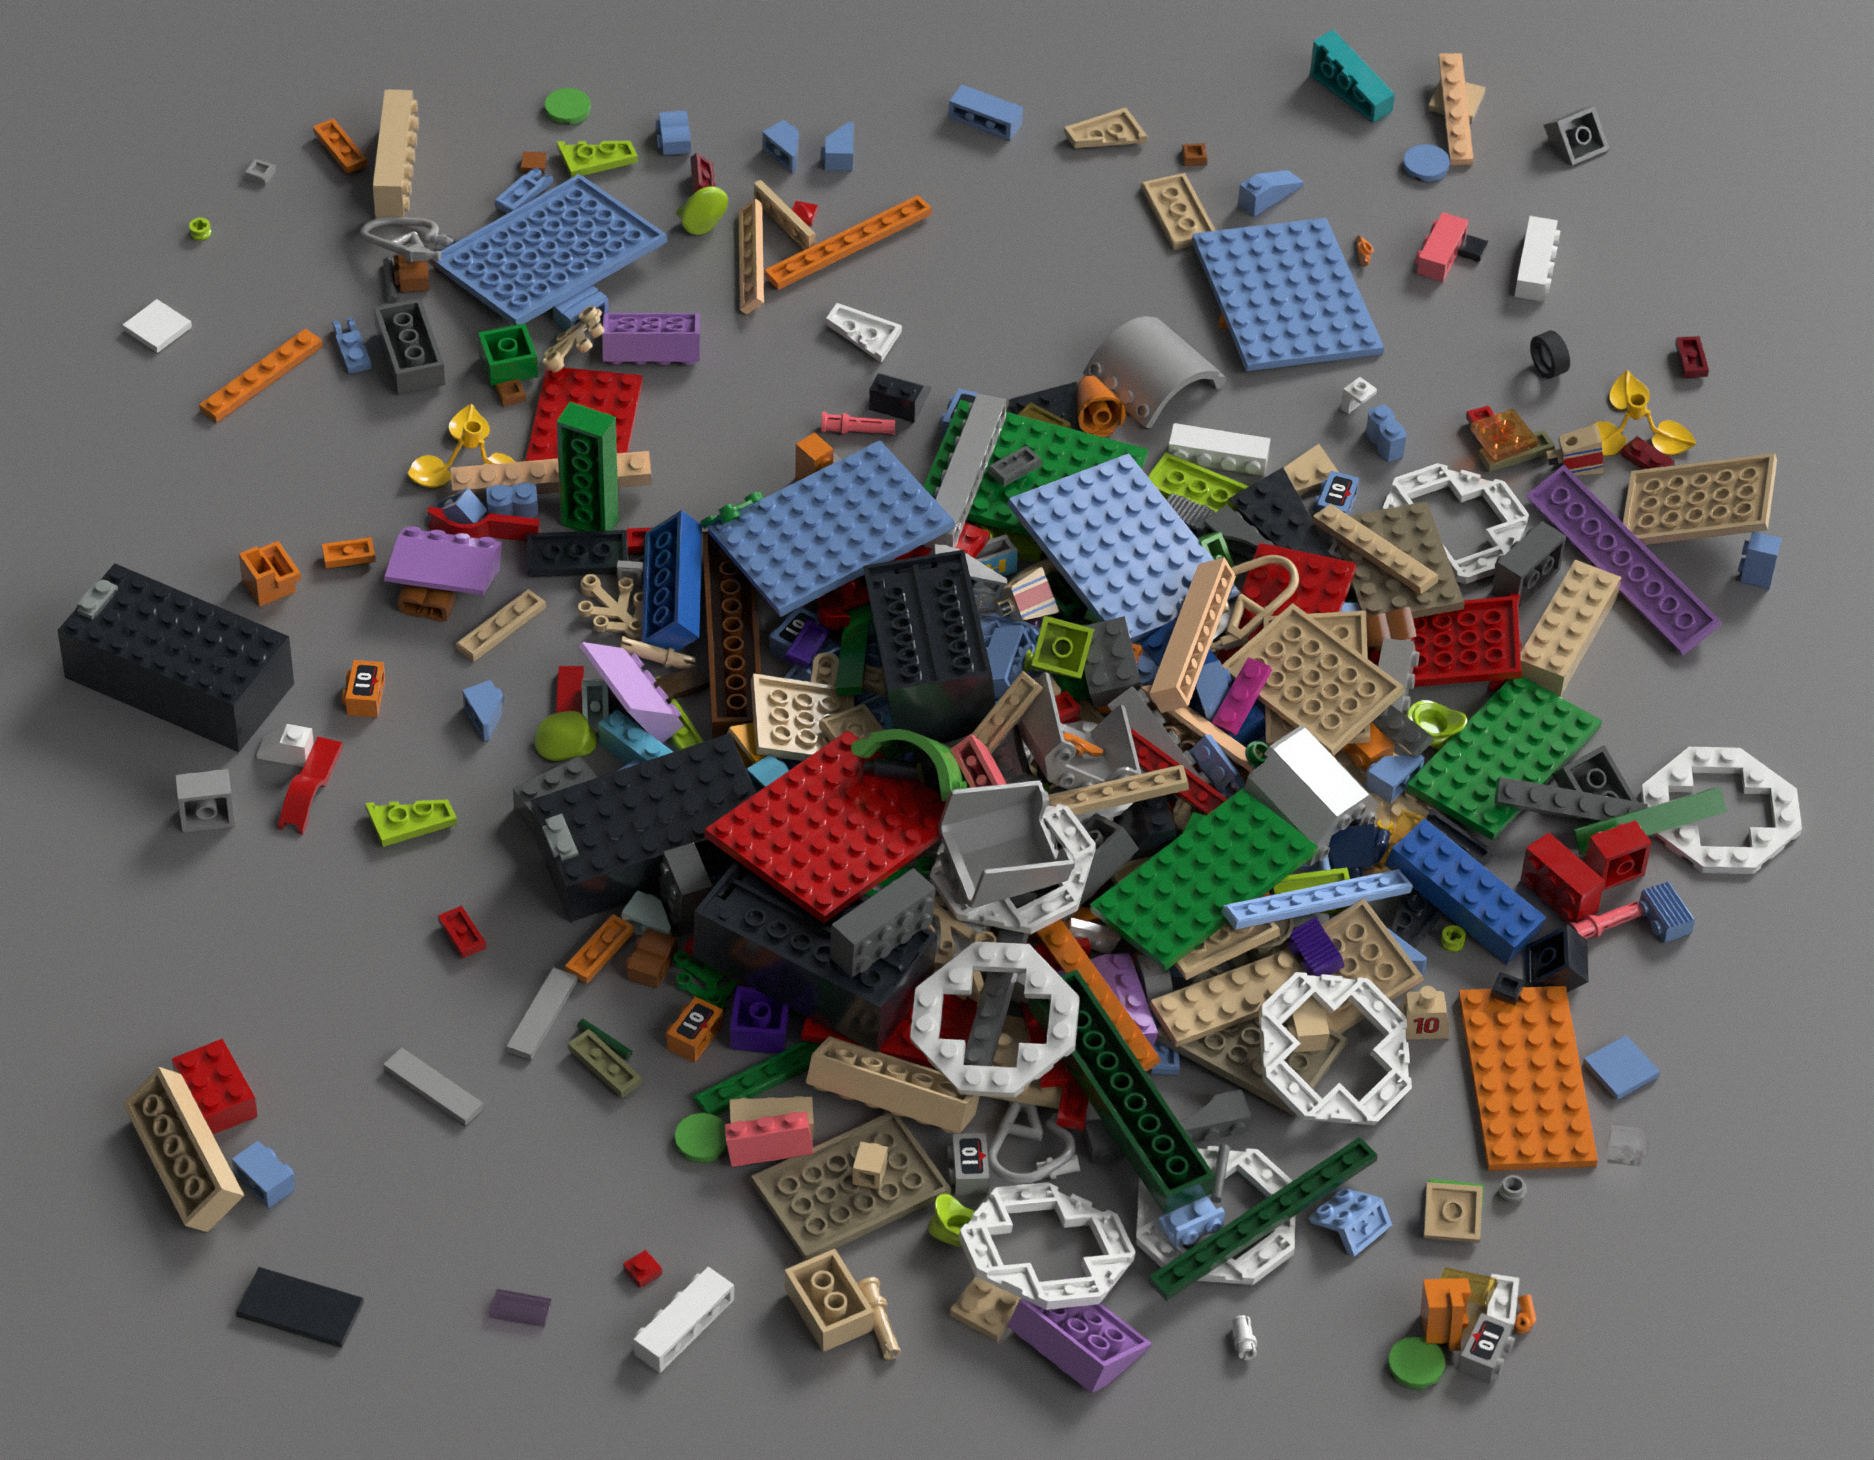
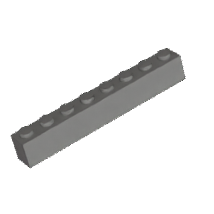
[924,394,1006,549]

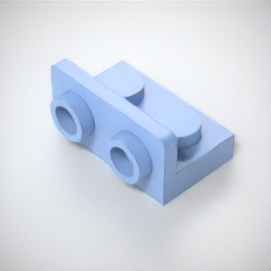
[1158,1196,1225,1248]

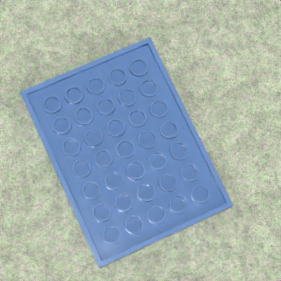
[430,174,668,325]
[1191,218,1384,371]
[707,440,956,617]
[1007,454,1241,643]

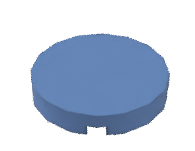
[1403,144,1450,182]

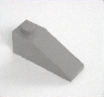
[928,544,1007,597]

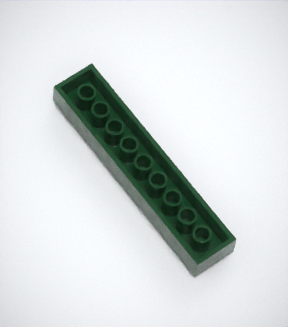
[1028,969,1215,1215]

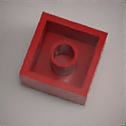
[1585,820,1652,891]

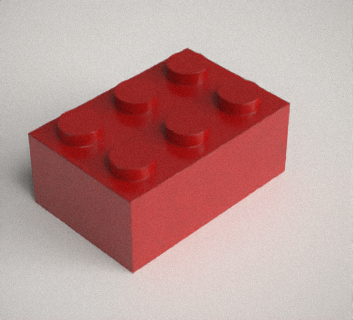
[1520,832,1605,923]
[172,1038,258,1135]

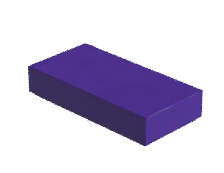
[784,620,830,670]

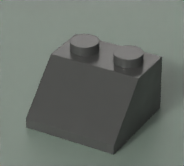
[1543,106,1609,166]

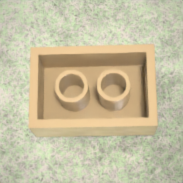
[784,1249,874,1352]

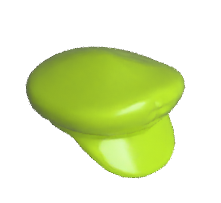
[676,187,728,235]
[1406,700,1467,750]
[534,711,597,761]
[928,1194,992,1248]

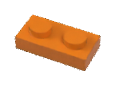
[322,537,376,569]

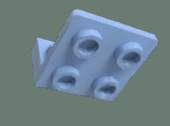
[1308,1187,1392,1256]

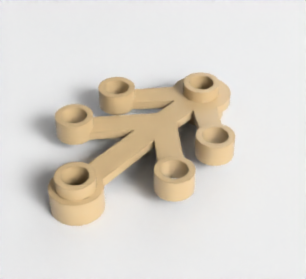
[542,305,605,373]
[578,574,643,642]
[927,895,996,957]

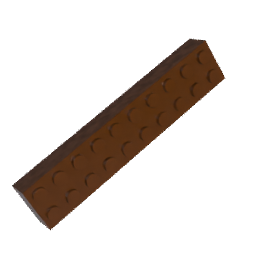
[702,531,761,739]

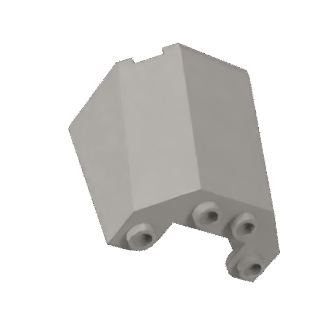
[1016,672,1141,790]
[1244,725,1379,866]
[939,781,1075,908]

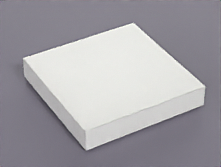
[123,299,192,353]

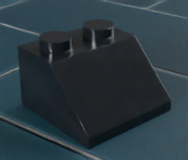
[869,373,931,423]
[1115,795,1177,861]
[1526,925,1589,992]

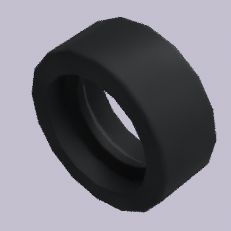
[1530,330,1570,379]

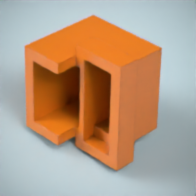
[239,541,301,607]
[1420,1278,1471,1351]

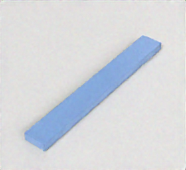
[1221,869,1413,930]

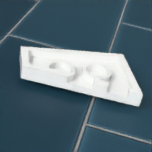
[826,303,902,362]

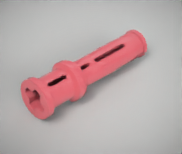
[821,411,895,435]
[1567,901,1643,939]

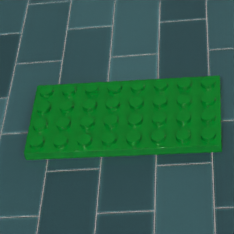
[1406,676,1602,841]
[1090,788,1318,971]

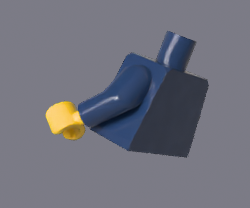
[1328,820,1394,879]

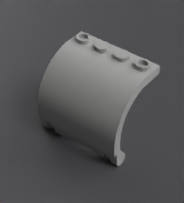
[1083,316,1227,428]

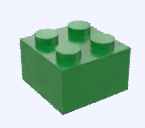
[478,324,538,386]

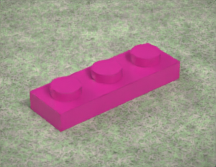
[1211,657,1272,736]

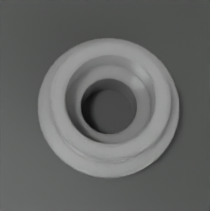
[1499,1175,1527,1202]

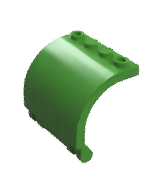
[851,729,970,802]

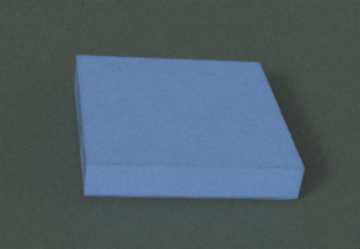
[1583,1035,1660,1101]

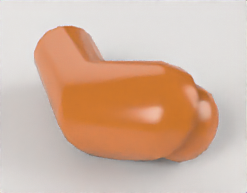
[1514,1294,1536,1334]

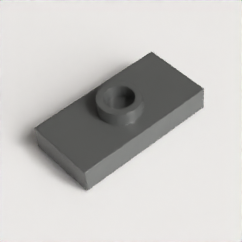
[988,446,1042,487]

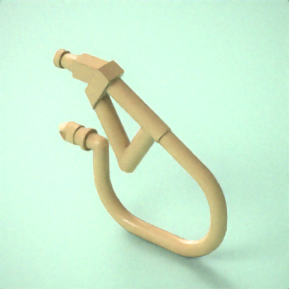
[1210,555,1299,653]

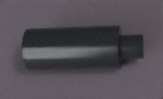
[863,757,917,781]

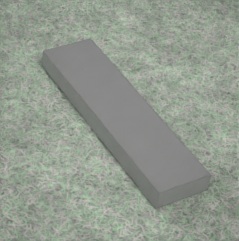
[507,967,578,1061]
[383,1048,484,1126]

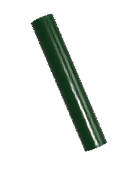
[577,1018,633,1060]

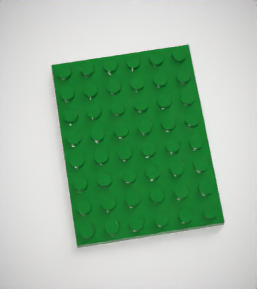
[923,400,1149,537]

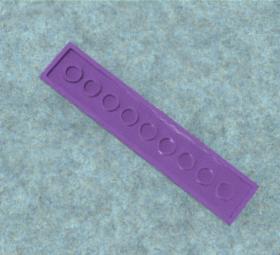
[1526,465,1722,656]

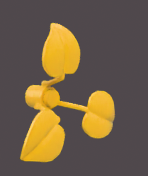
[1593,370,1696,456]
[408,404,515,488]

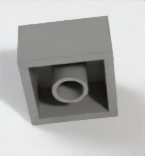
[176,769,235,833]

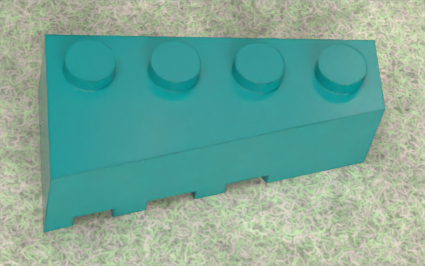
[1310,29,1395,123]

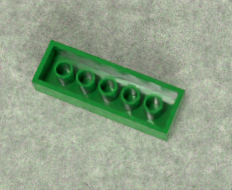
[556,402,619,531]

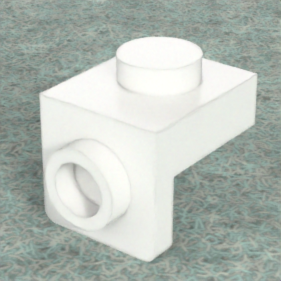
[1341,377,1377,414]

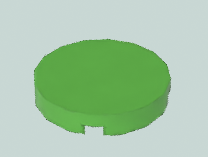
[545,88,591,125]
[675,1113,728,1163]
[1388,1337,1445,1390]

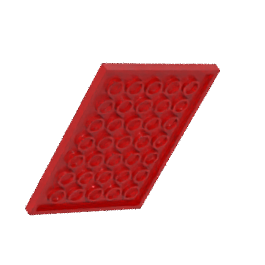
[704,730,947,923]

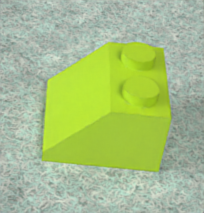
[1030,616,1094,679]

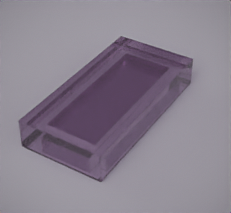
[490,1289,552,1327]

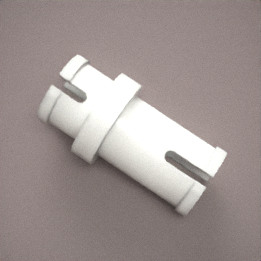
[1036,1154,1080,1180]
[1232,1315,1257,1360]

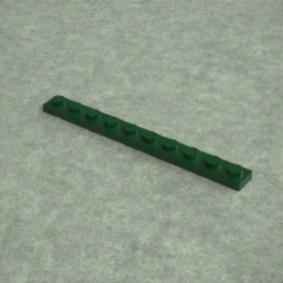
[1148,1137,1378,1301]

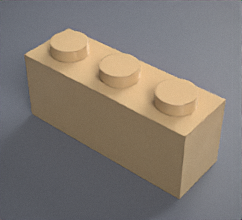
[730,1096,814,1140]

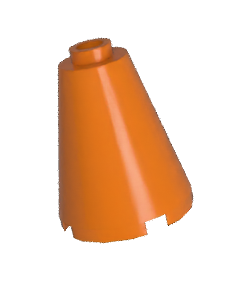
[1077,376,1126,437]

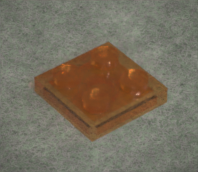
[1470,408,1538,462]

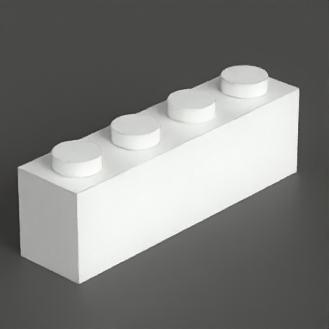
[1515,216,1561,302]
[1168,423,1271,476]
[633,1267,734,1373]

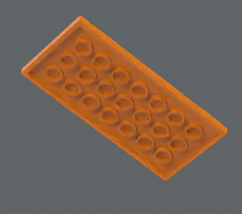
[1458,986,1598,1171]

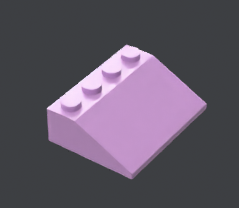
[578,642,684,743]

